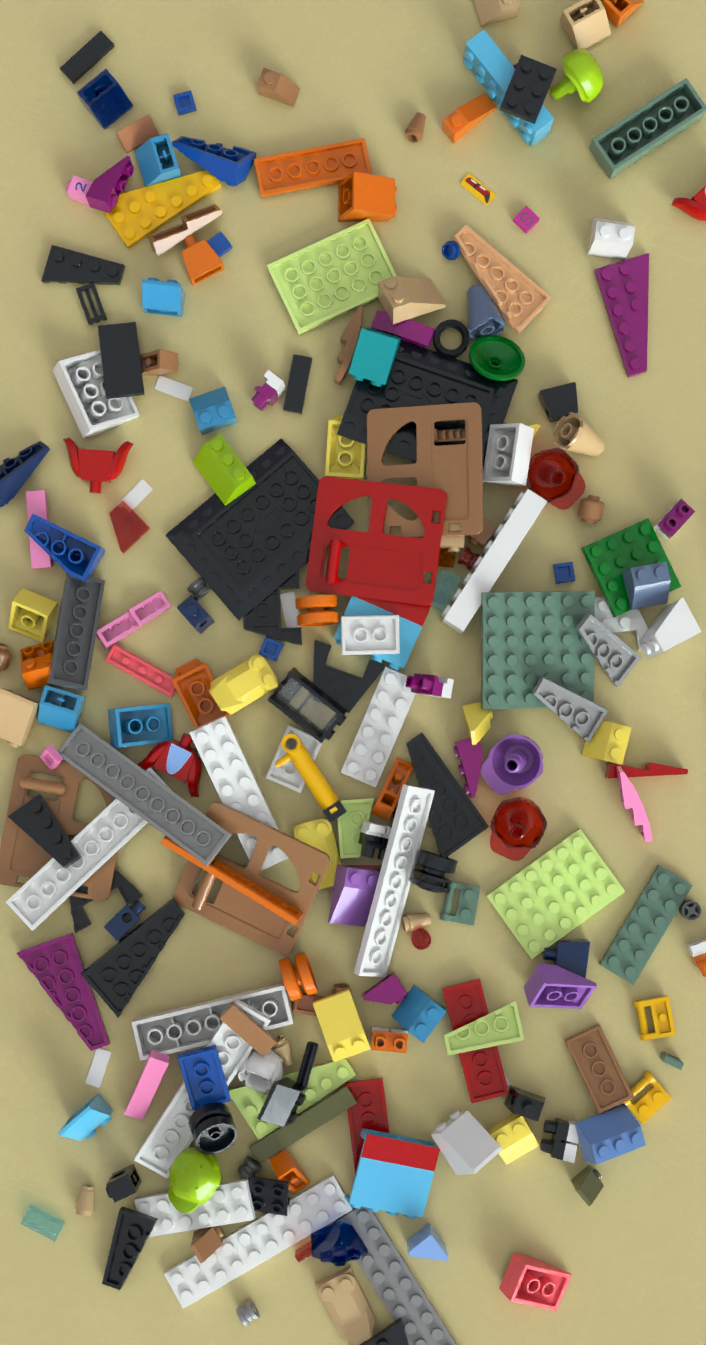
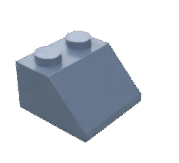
[622,562,671,610]

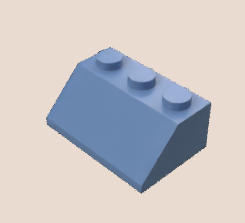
[575,1104,646,1165]

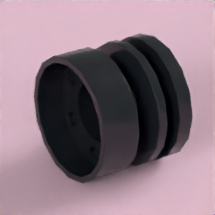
[410,850,458,893]

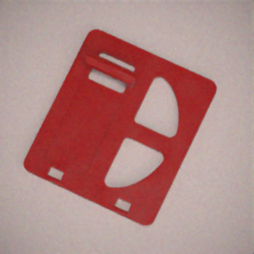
[306,476,447,606]

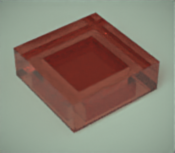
[295,1240,315,1262]

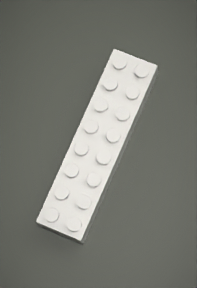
[441,489,547,634]
[189,714,288,871]
[132,983,294,1061]

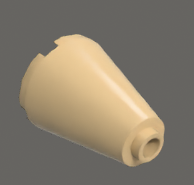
[553,412,605,456]

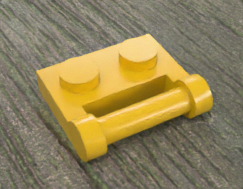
[633,995,676,1041]
[624,1071,671,1124]

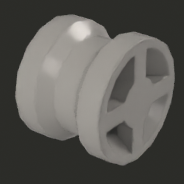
[236,1300,260,1327]

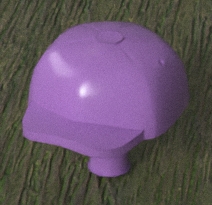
[480,734,543,795]

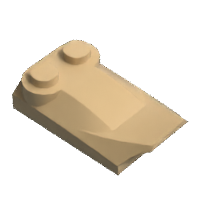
[315,1265,376,1345]

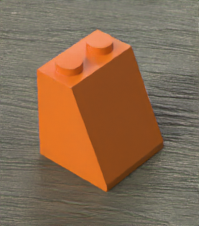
[338,172,397,222]

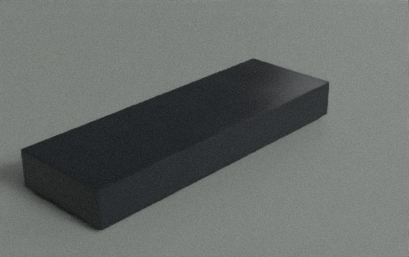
[60,31,115,84]
[283,354,312,414]

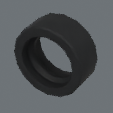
[433,319,469,358]

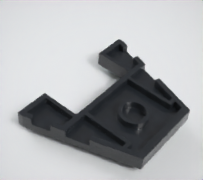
[243,571,302,645]
[313,640,385,713]
[69,868,143,933]

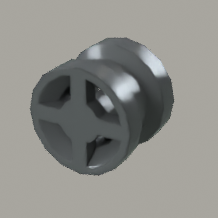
[187,577,211,601]
[679,900,701,920]
[238,1156,262,1180]

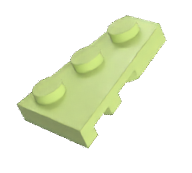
[337,798,374,859]

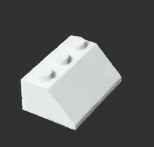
[483,423,534,486]

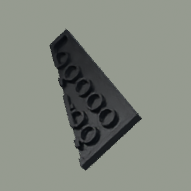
[406,733,489,858]

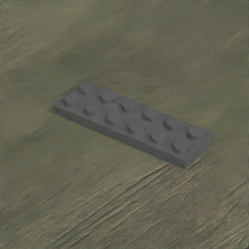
[47,573,105,691]

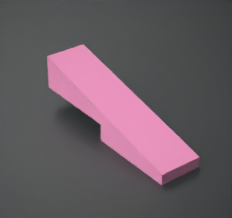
[26,490,53,569]
[96,591,171,650]
[124,1050,170,1120]

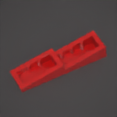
[605,762,688,778]

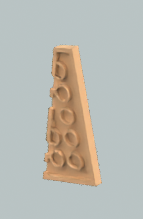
[453,225,552,336]

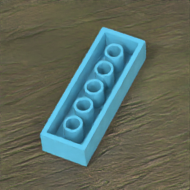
[463,30,554,147]

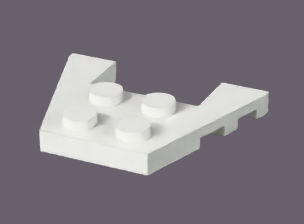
[595,597,648,650]

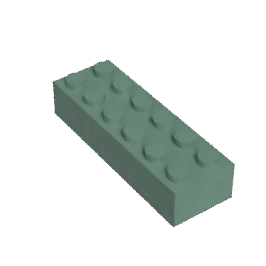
[589,78,706,179]

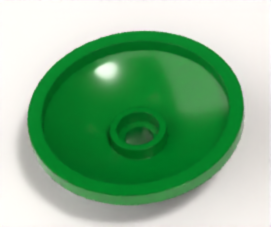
[469,335,525,381]

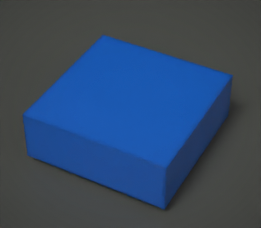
[173,90,197,115]
[207,231,233,258]
[553,562,575,584]
[259,636,284,661]

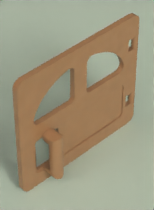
[367,402,483,538]
[0,755,118,901]
[173,802,330,956]

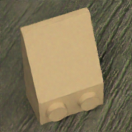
[378,276,446,324]

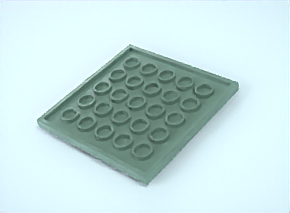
[481,591,595,709]

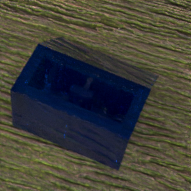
[77,69,133,130]
[311,1221,368,1266]

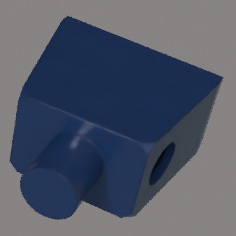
[177,595,215,634]
[104,900,146,941]
[543,939,590,978]

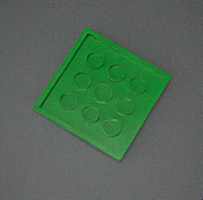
[581,518,681,618]

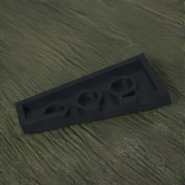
[41,245,125,285]
[8,794,82,868]
[102,1206,158,1290]

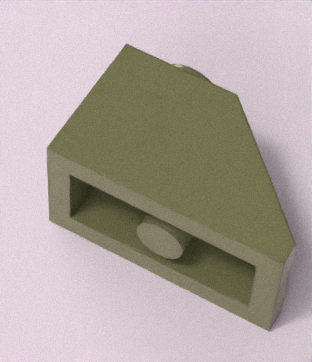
[571,1165,604,1206]

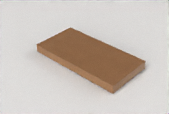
[564,1024,634,1114]

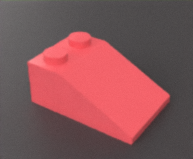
[499,1252,571,1311]

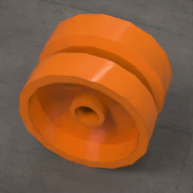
[295,594,339,627]
[278,951,318,1001]

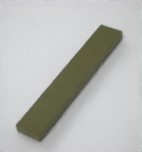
[249,1085,358,1164]

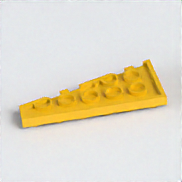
[103,170,222,249]

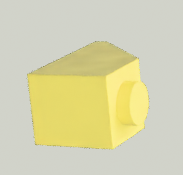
[462,702,493,745]

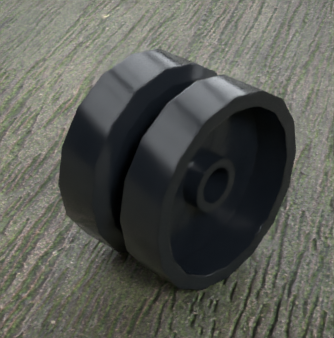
[188,1102,238,1154]

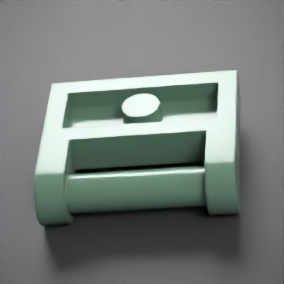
[439,882,481,926]

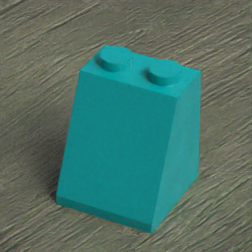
[348,327,401,387]

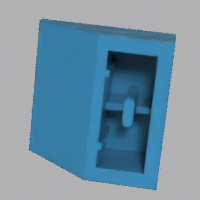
[134,133,182,187]
[142,278,185,317]
[38,685,86,733]

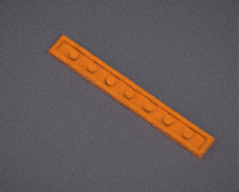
[161,836,303,925]

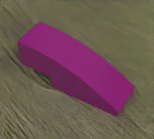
[371,310,435,348]

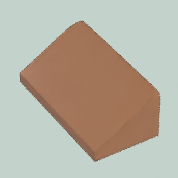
[116,115,159,153]

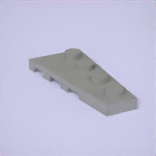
[576,613,641,687]
[532,676,608,743]

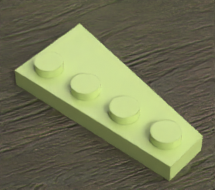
[444,1001,525,1056]

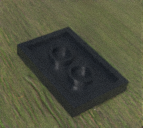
[499,55,557,124]

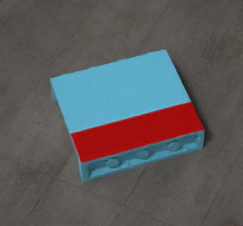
[333,596,432,671]
[344,1128,440,1219]

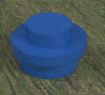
[442,241,460,260]

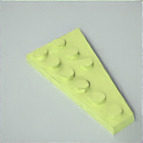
[229,1058,356,1140]

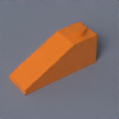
[441,93,496,144]
[371,757,413,821]

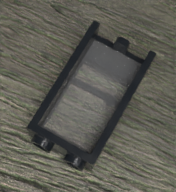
[267,667,348,743]

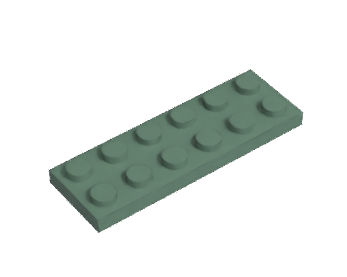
[599,865,693,985]

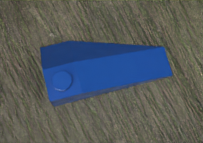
[172,136,256,186]

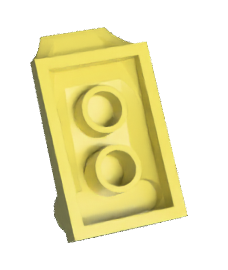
[325,415,365,480]
[209,654,278,715]
[292,817,342,890]

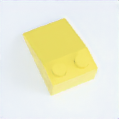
[312,989,371,1062]

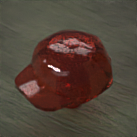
[526,448,586,510]
[490,797,547,861]

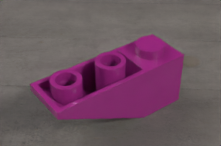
[86,156,134,213]
[453,738,484,798]

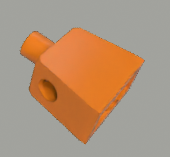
[181,235,224,285]

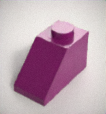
[362,972,407,1005]

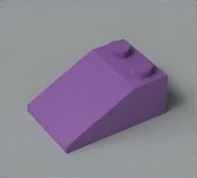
[328,864,380,927]
[524,963,597,1009]

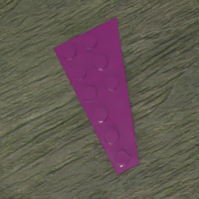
[594,253,649,378]
[17,933,110,1051]

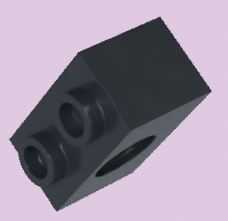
[106,1164,142,1203]

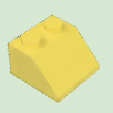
[8,588,58,643]
[581,720,632,765]
[486,1113,540,1165]

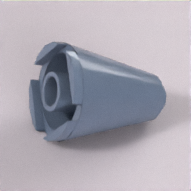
[467,285,506,340]

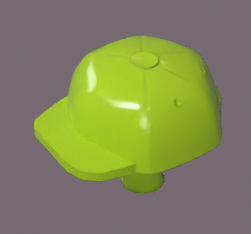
[550,49,604,103]
[168,1147,222,1214]

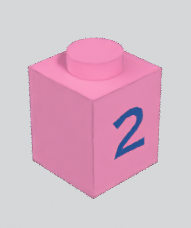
[66,175,93,206]

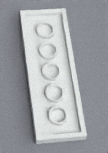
[340,667,416,788]
[134,1178,256,1237]

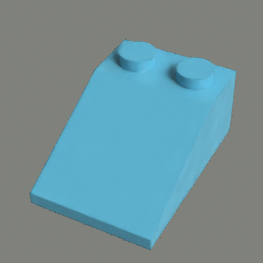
[58,1093,113,1141]

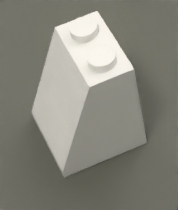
[587,217,635,260]
[639,598,702,658]
[431,1110,503,1175]

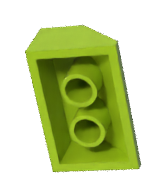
[193,433,256,506]

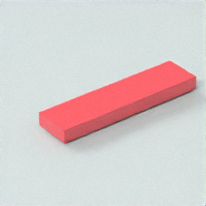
[105,644,176,698]

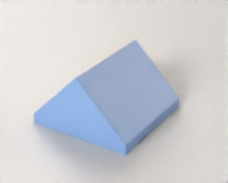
[407,1223,448,1261]

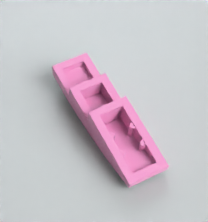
[616,766,653,842]

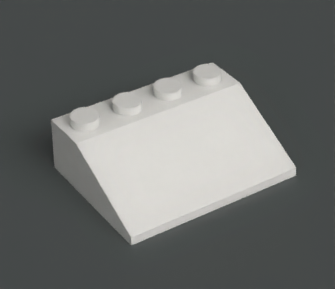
[52,350,140,439]

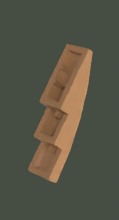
[334,305,363,386]

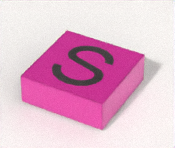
[513,206,540,234]

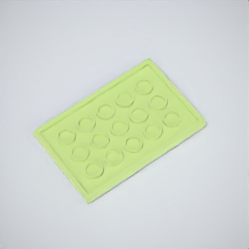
[266,218,397,335]
[486,828,625,959]

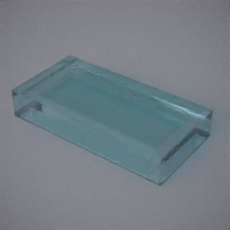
[21,1204,65,1241]

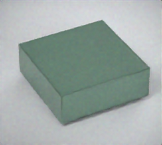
[660,1052,684,1070]

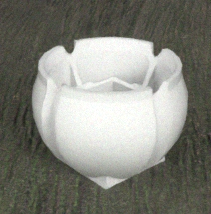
[238,1048,283,1093]

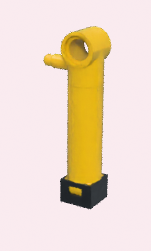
[275,734,347,822]

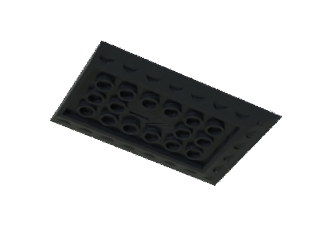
[337,340,518,470]
[165,439,355,621]

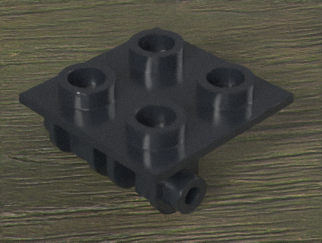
[250,1176,290,1216]

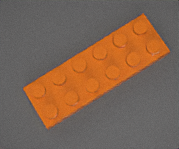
[254,138,372,198]

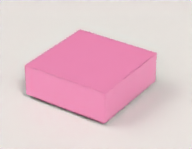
[40,744,63,771]

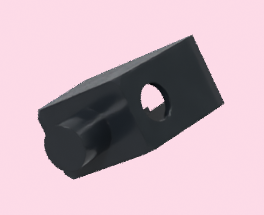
[538,382,578,422]
[504,1085,545,1121]

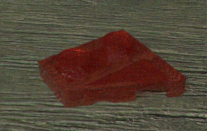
[109,501,150,554]

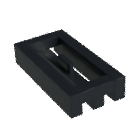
[76,282,107,326]

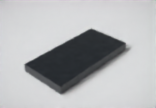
[98,322,145,399]

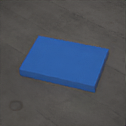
[177,1045,231,1111]

